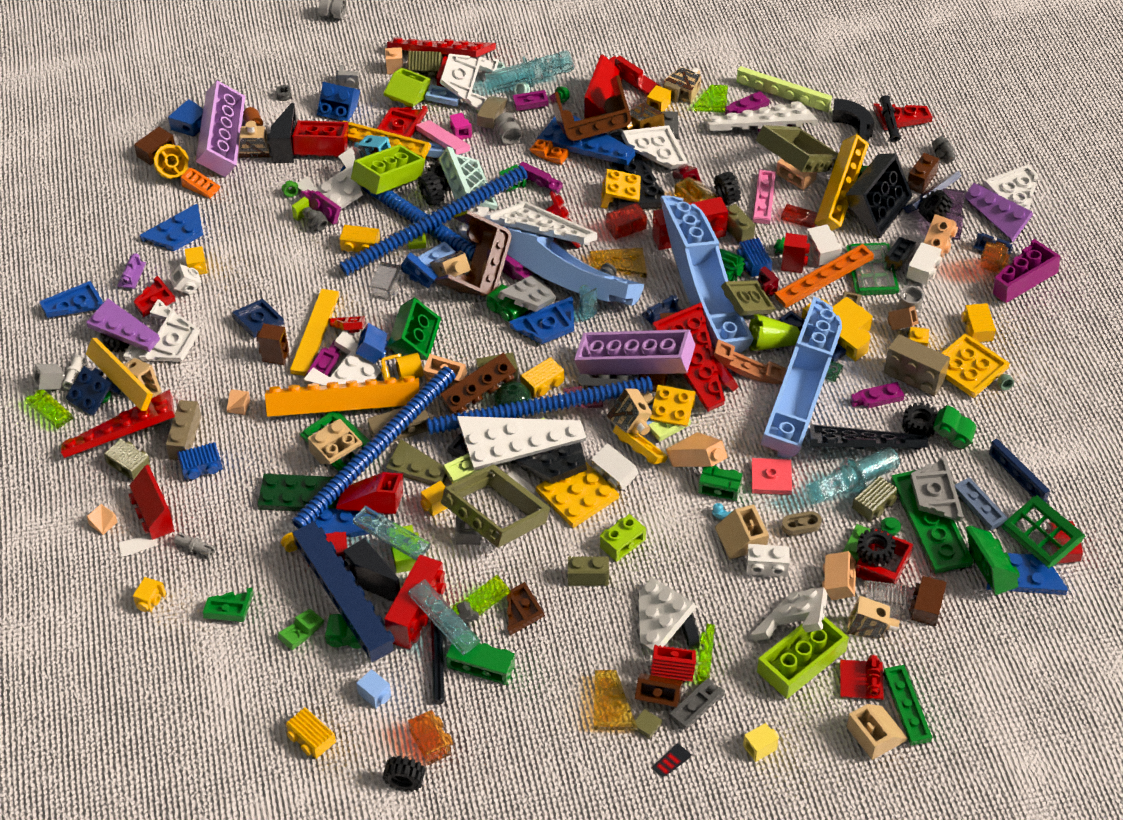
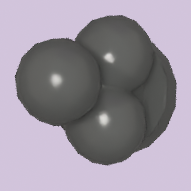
[932,136,956,162]
[303,207,328,231]

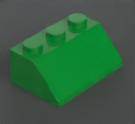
[387,297,441,360]
[966,526,1020,596]

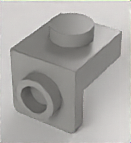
[336,65,360,88]

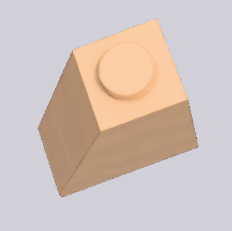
[666,432,728,467]

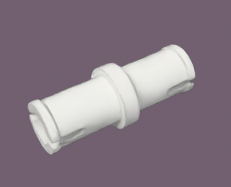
[62,355,86,390]

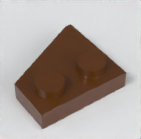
[507,582,545,636]

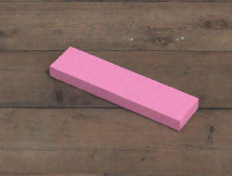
[416,120,470,155]
[753,170,776,224]

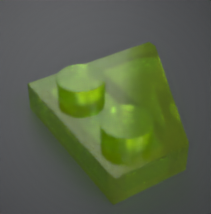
[694,85,728,113]

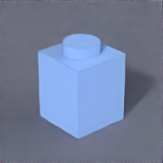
[356,669,391,708]

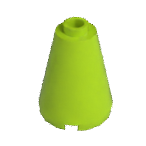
[748,314,801,351]

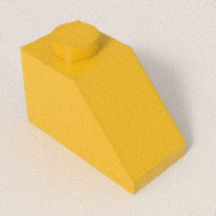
[908,326,929,347]

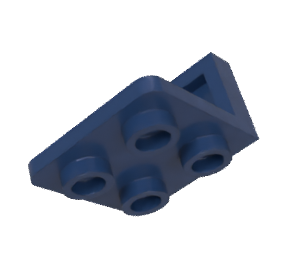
[66,366,121,415]

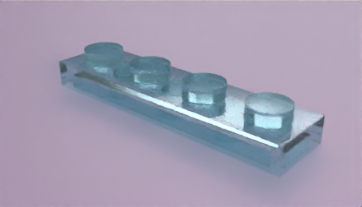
[353,506,430,560]
[408,579,481,656]

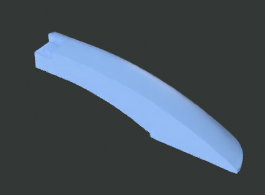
[660,195,754,353]
[501,225,644,306]
[760,297,842,458]

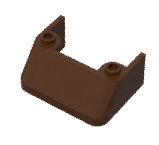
[550,75,631,141]
[434,210,512,296]

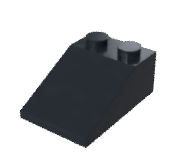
[267,103,297,163]
[344,538,400,602]

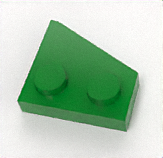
[203,588,254,622]

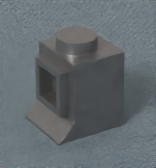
[455,515,483,545]

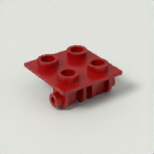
[840,655,884,700]

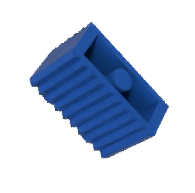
[736,237,772,277]
[356,323,388,364]
[177,442,223,480]

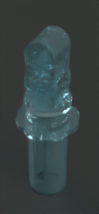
[484,51,575,93]
[805,447,900,505]

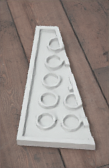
[705,102,818,131]
[485,201,597,245]
[457,416,586,471]

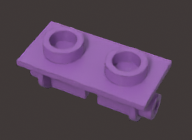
[117,253,146,289]

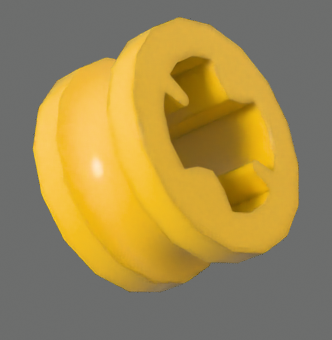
[280,532,298,552]

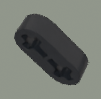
[681,613,700,650]

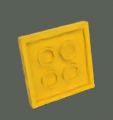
[942,333,1010,398]
[536,462,619,528]

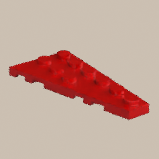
[387,37,496,57]
[652,302,725,412]
[61,389,175,458]

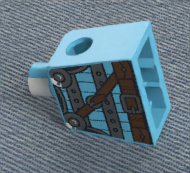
[354,135,391,158]

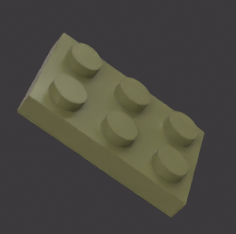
[721,280,776,316]

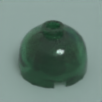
[494,381,532,418]

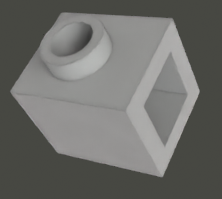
[32,364,65,390]

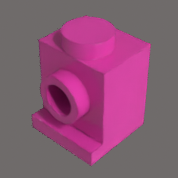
[449,113,472,140]

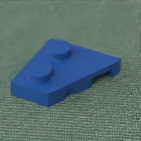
[396,252,438,288]

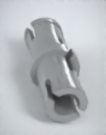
[174,532,215,558]

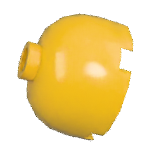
[153,144,189,179]

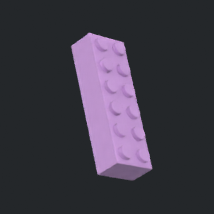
[196,80,245,177]
[574,330,695,375]

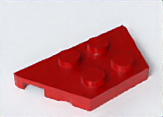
[377,106,428,138]

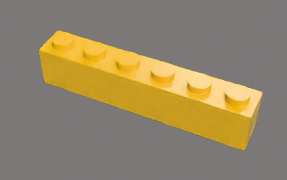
[815,134,869,231]

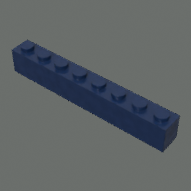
[292,522,395,663]

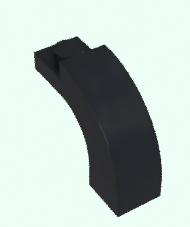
[832,98,874,141]

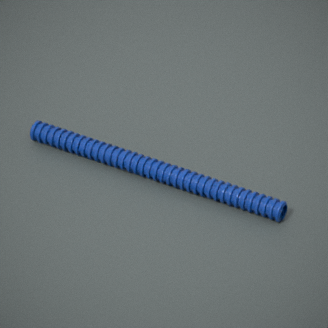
[339,165,527,276]
[340,166,476,262]
[292,366,456,529]
[426,376,653,435]

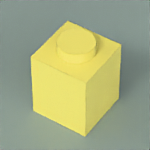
[743,723,779,762]

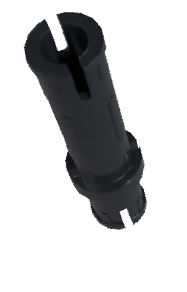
[880,95,901,142]

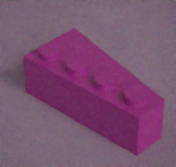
[993,239,1060,303]

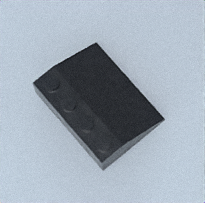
[845,153,913,238]

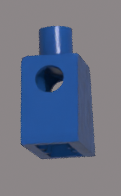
[168,99,203,137]

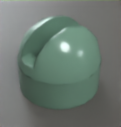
[997,374,1014,390]

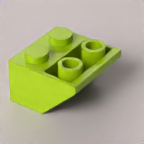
[383,67,431,107]

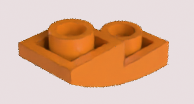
[530,139,570,165]

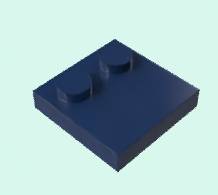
[232,299,284,338]

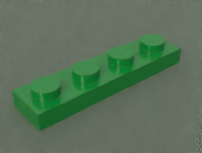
[883,665,933,746]

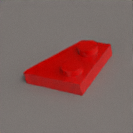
[134,276,176,317]
[329,316,365,333]

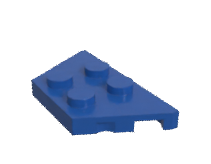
[139,204,203,251]
[509,296,574,344]
[986,553,1068,595]

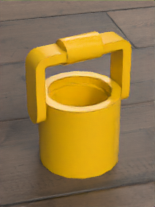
[380,353,424,380]

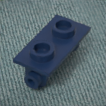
[973,232,1013,260]
[642,295,682,325]

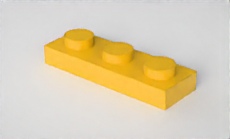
[613,425,668,464]

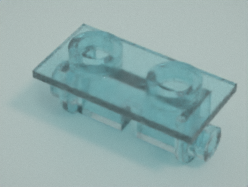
[579,285,597,322]

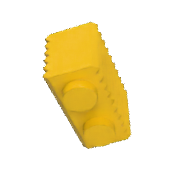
[339,225,380,253]
[961,303,996,343]
[520,357,564,398]
[286,707,336,759]

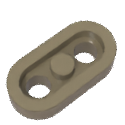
[782,511,822,535]

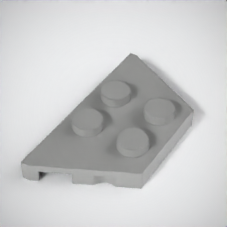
[498,273,556,312]
[910,456,964,522]

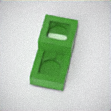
[278,609,324,650]

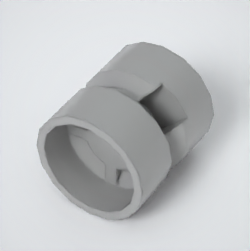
[319,0,346,19]
[495,112,523,145]
[897,286,924,318]

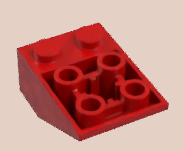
[336,472,403,515]

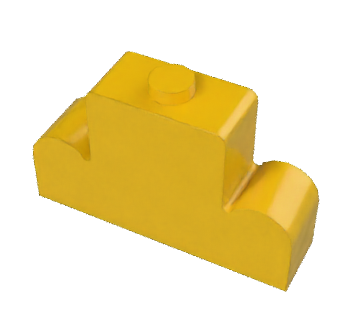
[801,297,873,362]

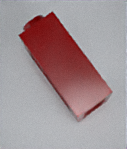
[856,529,913,592]

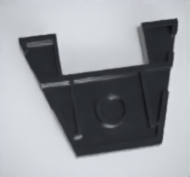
[510,442,587,484]

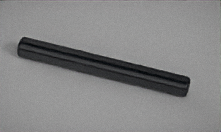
[431,611,444,705]

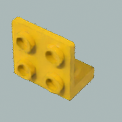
[600,169,641,209]
[650,385,695,427]

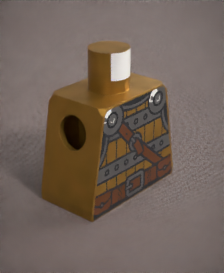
[622,103,665,131]

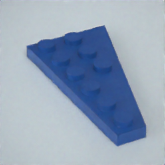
[537,109,635,165]

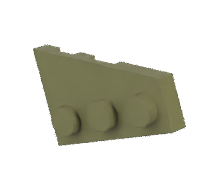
[386,439,447,485]

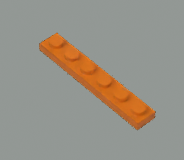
[775,244,874,308]

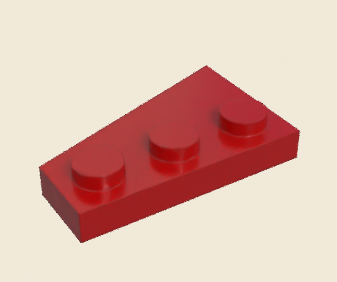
[873,103,933,130]

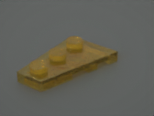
[589,247,647,278]
[594,670,637,731]

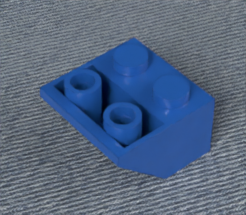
[316,82,360,122]

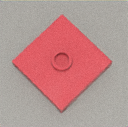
[752,458,792,495]

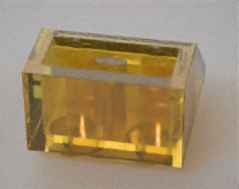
[674,177,718,203]

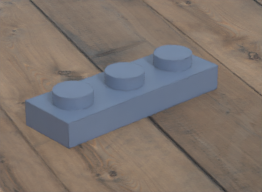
[955,477,1008,531]

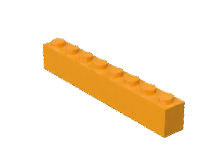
[265,376,420,417]

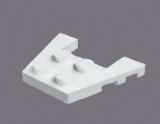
[440,54,499,112]
[297,148,363,209]
[123,300,200,362]
[303,330,381,386]
[751,587,827,642]

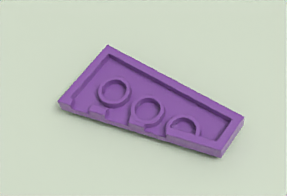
[964,183,1033,242]
[86,298,160,352]

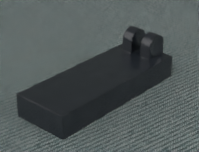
[885,237,916,271]

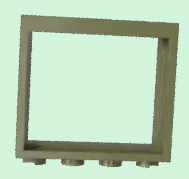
[755,125,838,172]
[441,464,550,548]

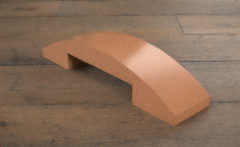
[713,339,786,384]

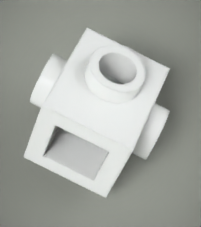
[169,264,202,295]

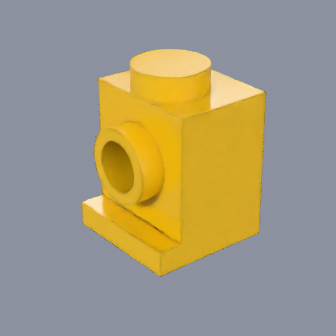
[133,577,166,612]

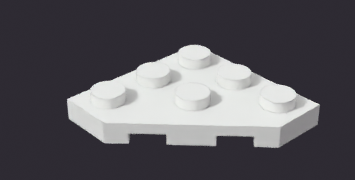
[621,125,688,169]
[984,164,1038,210]
[639,577,697,652]

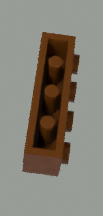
[439,352,516,415]

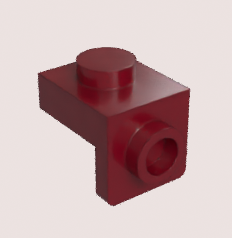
[672,164,701,190]
[758,266,779,296]

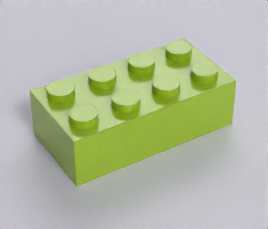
[351,144,426,195]
[757,616,849,699]

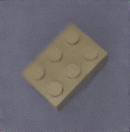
[884,334,950,397]

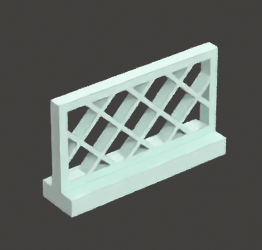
[439,147,498,210]

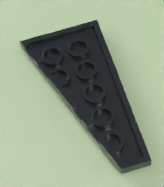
[609,132,665,209]
[809,424,928,450]

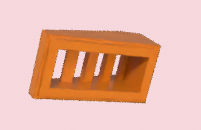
[181,168,220,199]

